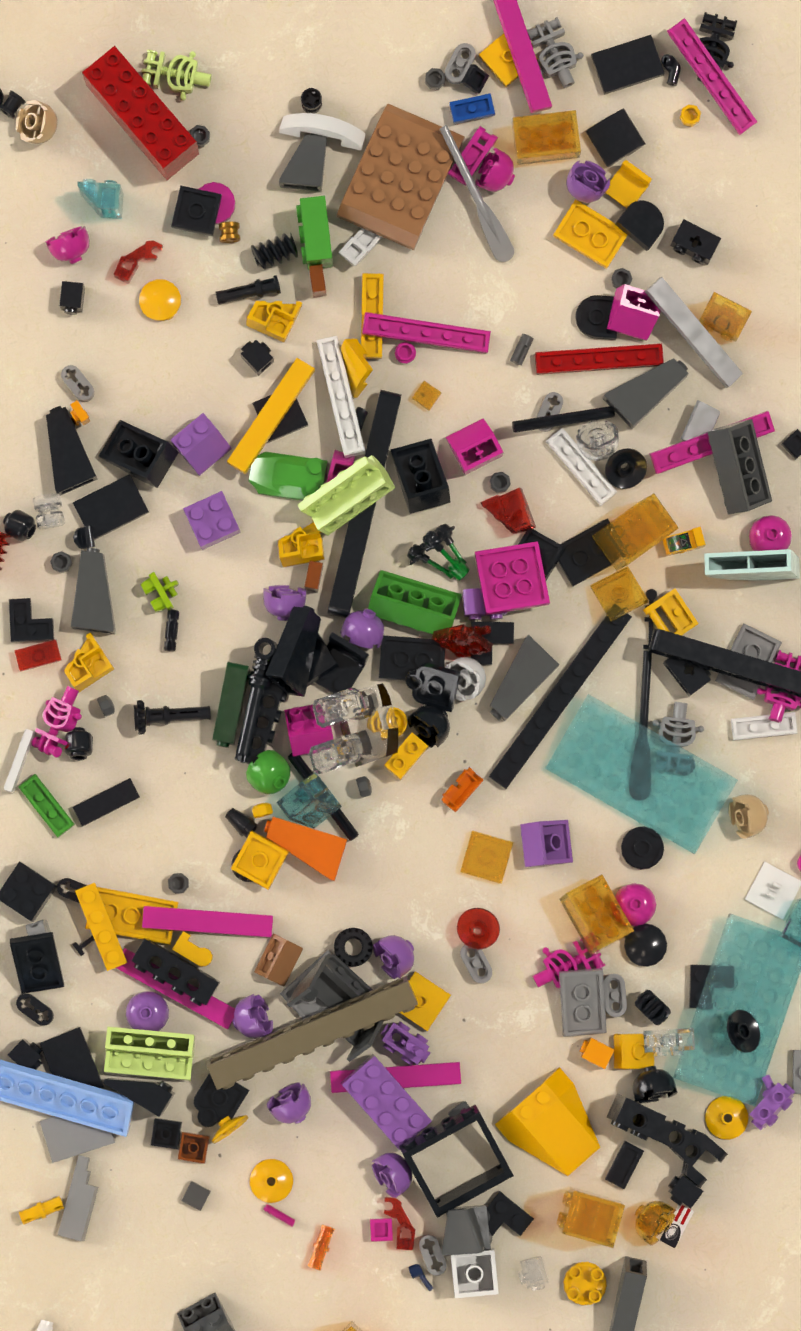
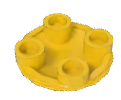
[139,279,181,321]
[563,1262,607,1305]

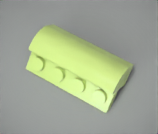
[297,455,395,536]
[104,1027,195,1081]

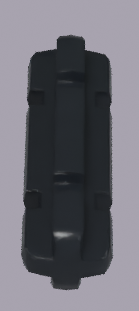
[164,609,179,652]

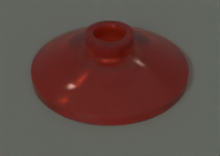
[457,908,500,949]

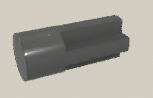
[510,334,534,366]

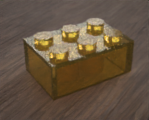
[512,110,581,165]
[559,875,634,956]

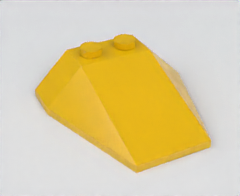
[494,1067,600,1176]

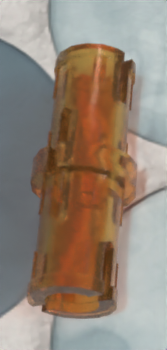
[308,1224,335,1271]

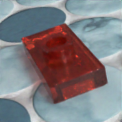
[15,639,62,672]

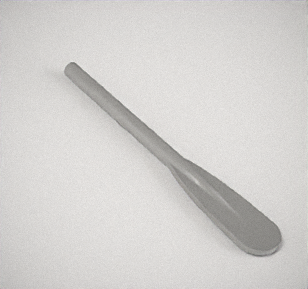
[440,125,514,262]

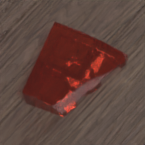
[481,487,536,534]

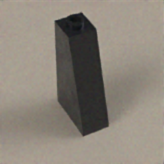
[46,406,98,496]
[265,606,321,697]

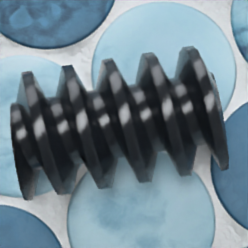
[251,233,298,270]

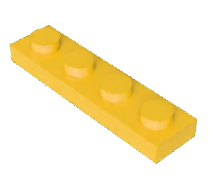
[361,273,384,359]
[75,883,127,971]

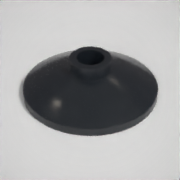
[605,448,647,489]
[727,1010,760,1053]

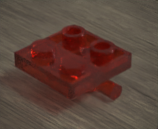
[432,624,493,658]

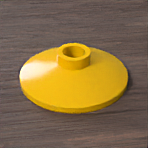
[705,1096,749,1140]
[212,1115,249,1144]
[250,1159,293,1203]

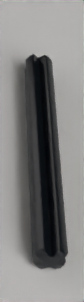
[512,406,615,433]
[288,753,359,841]

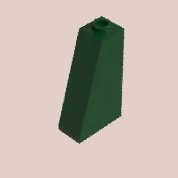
[212,662,250,748]

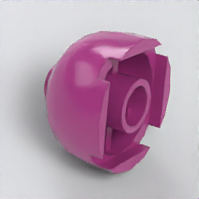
[475,148,515,192]
[45,226,90,264]
[749,515,792,551]
[613,883,657,926]

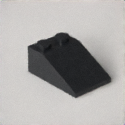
[99,420,179,488]
[391,439,451,514]
[103,1078,175,1117]

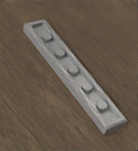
[645,277,743,388]

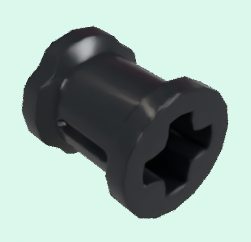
[0,90,26,119]

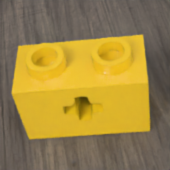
[384,733,428,781]

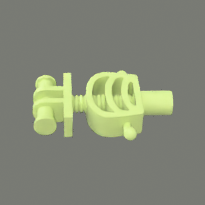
[141,50,212,101]

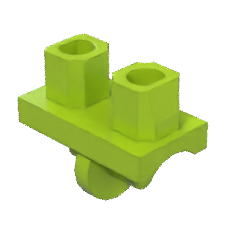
[140,572,179,612]

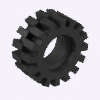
[334,928,373,967]

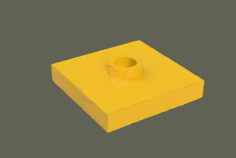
[478,33,538,87]
[231,831,290,890]
[399,971,451,1031]

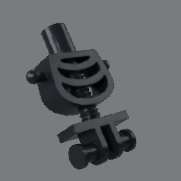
[697,12,737,82]

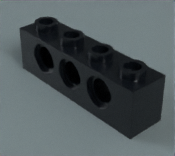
[235,682,287,764]
[131,938,220,1006]

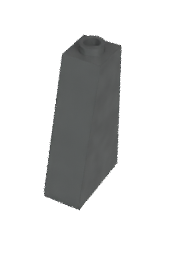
[603,358,689,429]
[71,548,116,634]
[490,635,560,721]
[609,1256,647,1331]

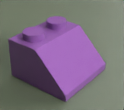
[171,413,232,476]
[520,820,573,867]

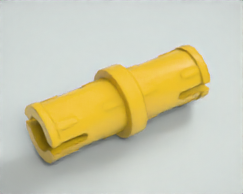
[19,1196,64,1225]

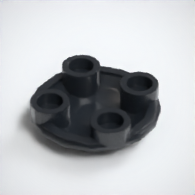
[624,924,667,967]

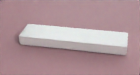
[546,428,617,506]

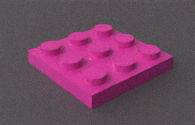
[474,541,550,615]

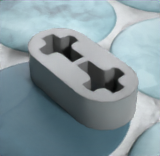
[61,365,94,402]
[537,392,563,432]
[419,1234,446,1276]

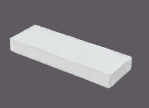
[731,712,798,741]
[4,729,36,793]

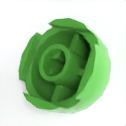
[246,750,290,794]

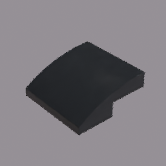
[586,108,646,167]

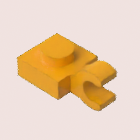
[70,400,90,426]

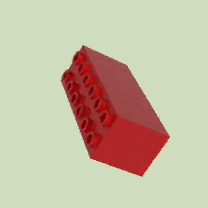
[82,46,199,180]

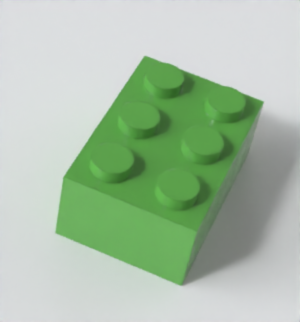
[296,196,333,270]

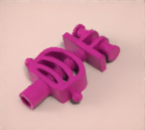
[757,650,801,723]
[31,686,82,758]
[533,934,605,988]

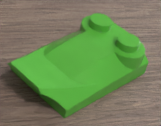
[248,452,328,501]

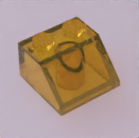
[699,292,752,342]

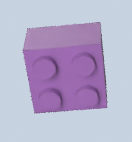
[183,491,241,550]

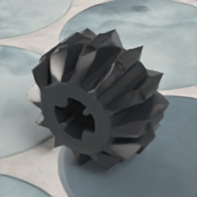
[635,990,671,1025]

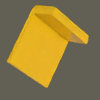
[606,160,652,208]
[614,1034,654,1069]

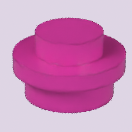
[395,342,416,364]

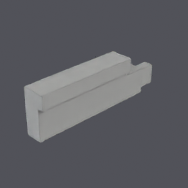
[58,1155,98,1241]

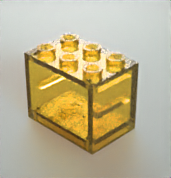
[592,493,679,571]
[556,1187,625,1248]

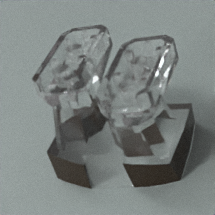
[309,683,398,774]

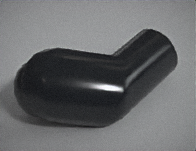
[661,54,681,86]

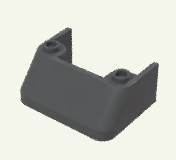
[287,953,384,1062]

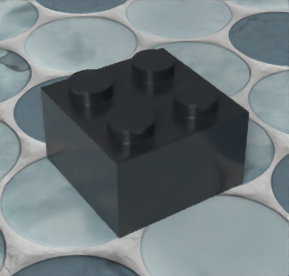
[0,861,57,922]

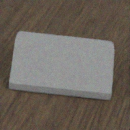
[681,400,720,441]

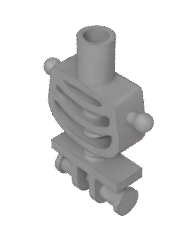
[527,17,584,88]
[652,702,704,774]

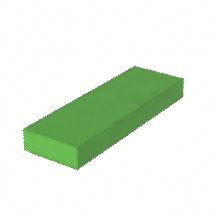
[19,774,75,838]

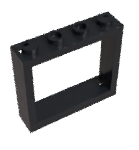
[399,1104,514,1218]

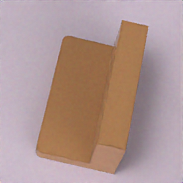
[254,933,303,986]

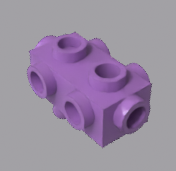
[381,1021,431,1066]
[749,1075,795,1130]

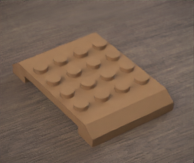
[337,104,465,250]

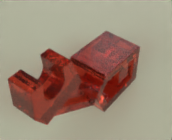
[114,240,163,284]
[384,1197,416,1250]

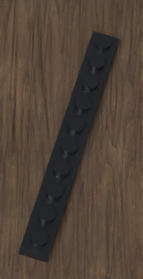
[489,605,632,789]

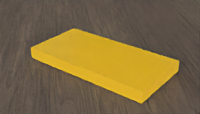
[85,887,178,945]

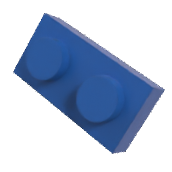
[449,93,495,124]

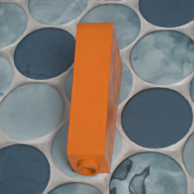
[264,817,347,881]

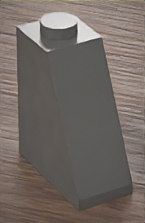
[279,133,327,192]

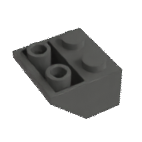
[177,1293,235,1331]

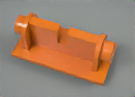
[441,767,483,812]

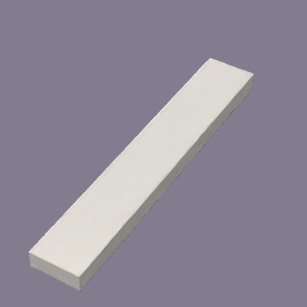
[317,336,366,458]

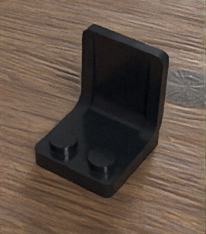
[315,632,369,698]

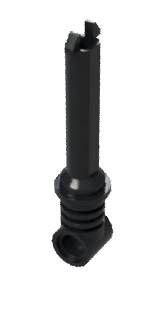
[236,638,278,763]

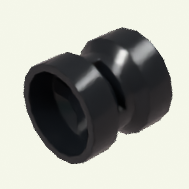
[301,88,322,114]

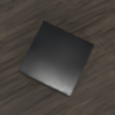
[151,1118,182,1149]

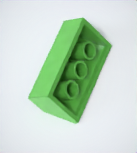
[368,570,462,639]

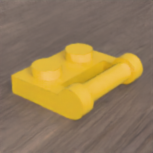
[643,588,699,636]

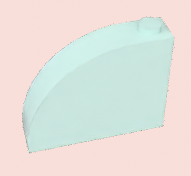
[704,549,800,580]

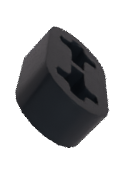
[57,878,87,903]
[16,993,54,1026]

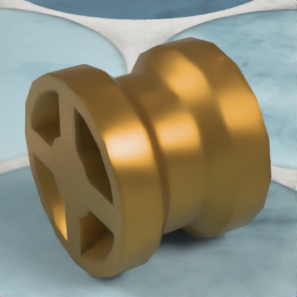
[219,222,241,243]

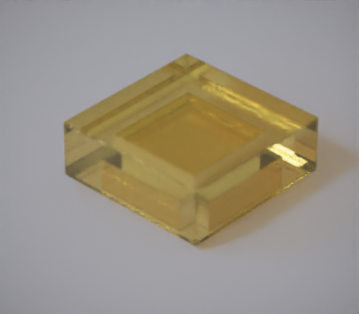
[412,381,442,411]

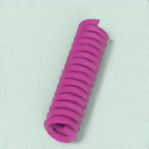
[264,1204,295,1227]

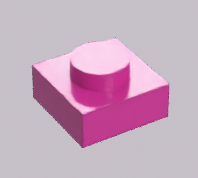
[370,1218,393,1241]

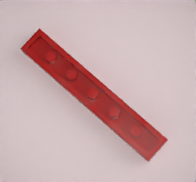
[535,343,664,375]

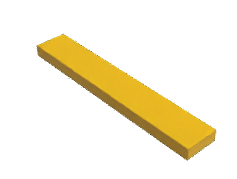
[227,358,315,474]

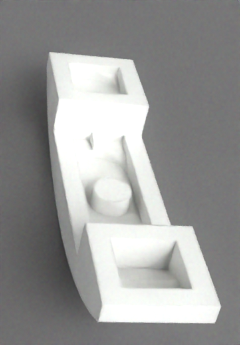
[279,113,366,150]
[339,228,382,266]

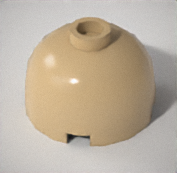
[16,100,57,144]
[728,794,769,839]

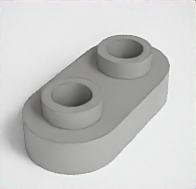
[445,43,476,84]
[460,942,492,983]
[604,974,627,1017]

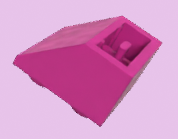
[607,284,661,341]
[446,418,504,475]
[284,702,335,757]

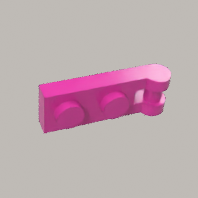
[448,126,498,186]

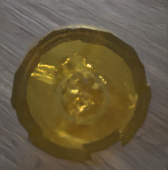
[635,1201,676,1245]

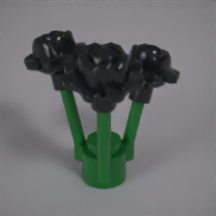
[407,524,470,581]

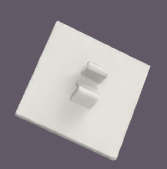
[744,862,801,920]

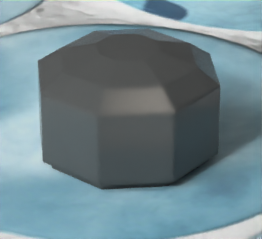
[425,68,445,90]
[190,125,210,147]
[611,268,632,288]
[490,472,511,493]
[50,551,72,573]
[97,695,115,717]
[356,776,372,798]
[168,873,189,894]

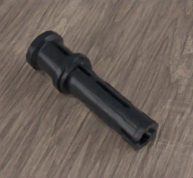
[215,275,281,305]
[145,706,211,726]

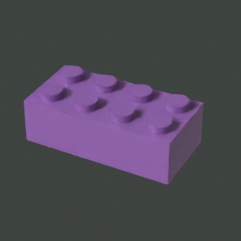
[341,1054,432,1150]

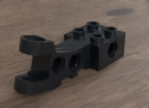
[607,1094,728,1188]

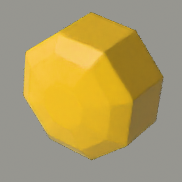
[680,104,701,127]
[252,803,273,819]

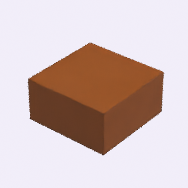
[309,264,326,298]
[304,561,323,592]
[178,1132,210,1164]

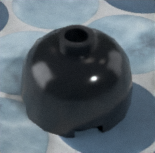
[407,705,450,748]
[633,1066,678,1103]

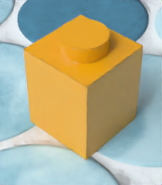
[579,1038,615,1069]

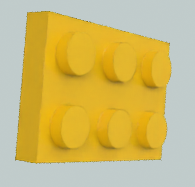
[553,199,628,269]

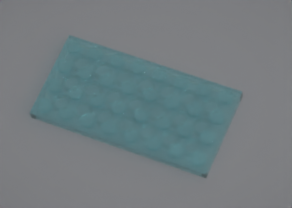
[545,694,738,854]
[673,914,801,1106]

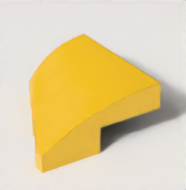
[246,301,302,342]
[341,339,373,398]
[278,519,325,567]
[64,632,114,692]

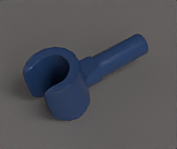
[409,1264,433,1291]

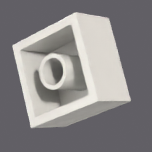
[451,1248,499,1298]

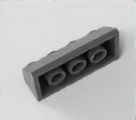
[708,419,772,514]

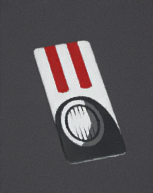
[660,1205,694,1248]

